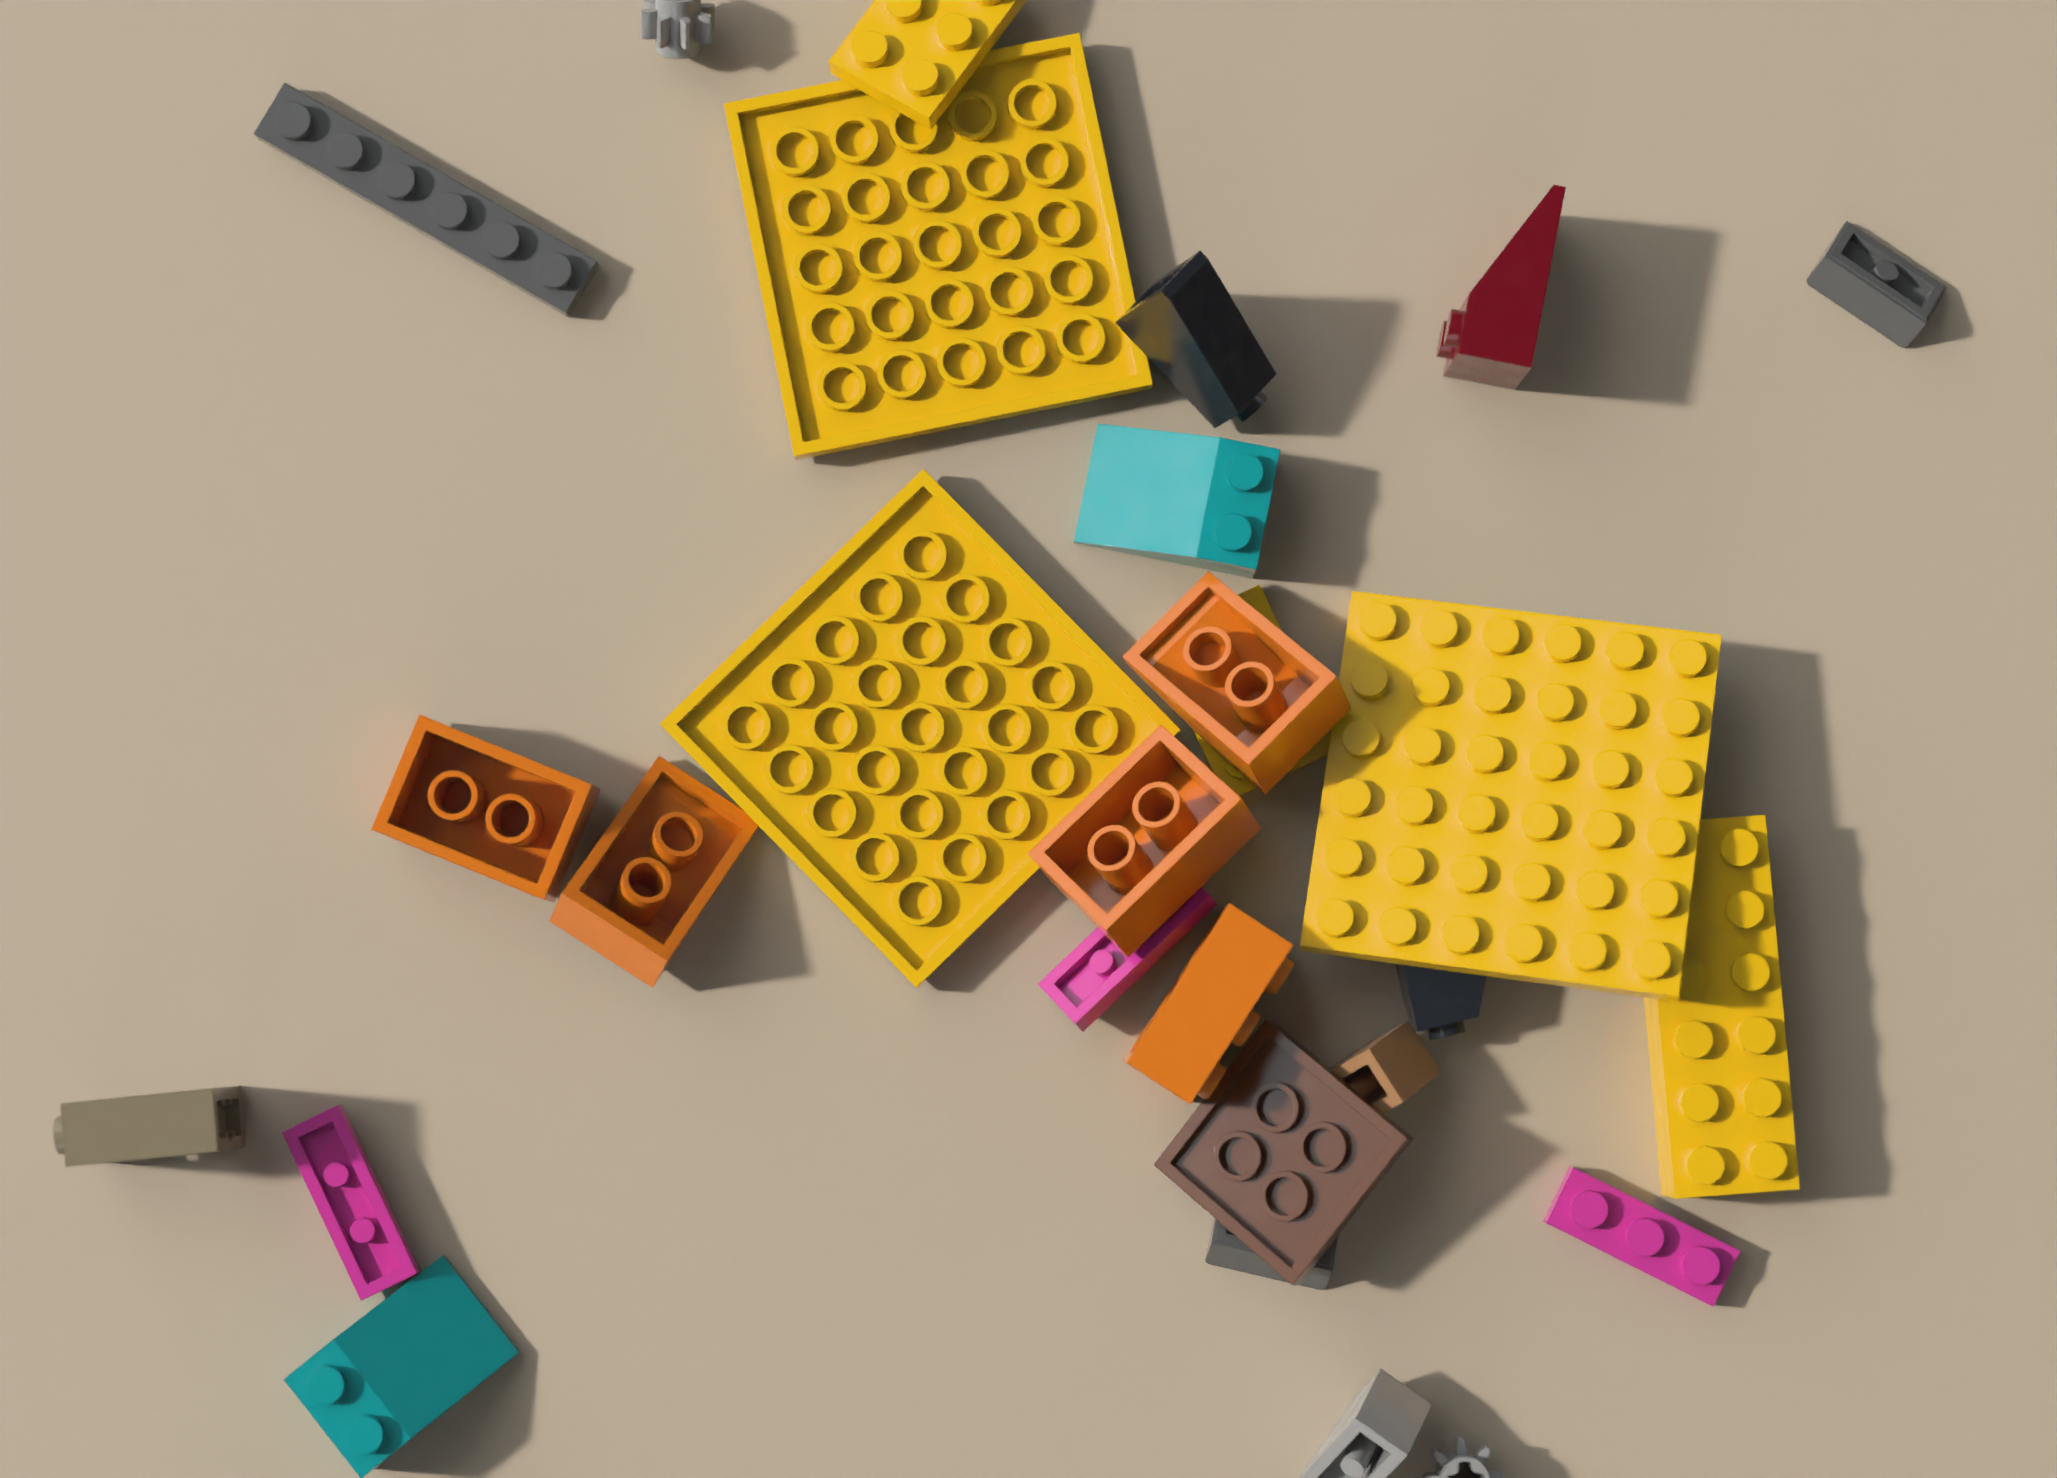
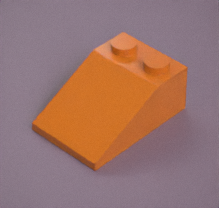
[1122,571,1351,795]
[549,756,759,988]

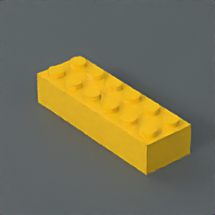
[1644,815,1800,1199]

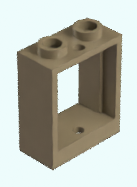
[53,1086,245,1167]

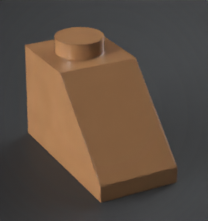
[1330,1020,1442,1113]

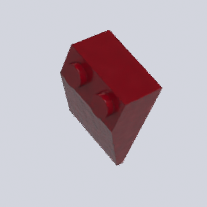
[1436,185,1566,390]

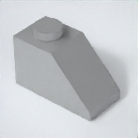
[1299,1369,1432,1478]

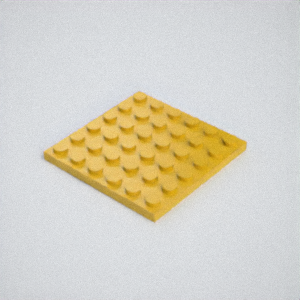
[723,33,1153,460]
[660,469,1181,988]
[1300,591,1722,1002]

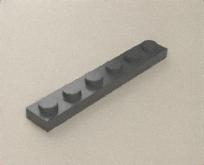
[254,82,599,317]

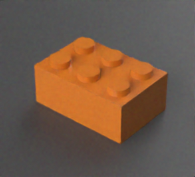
[371,714,601,902]
[1027,725,1261,958]
[1123,903,1295,1104]

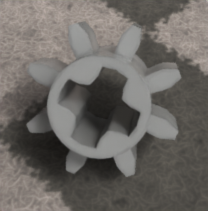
[641,0,715,59]
[1422,1436,1503,1478]

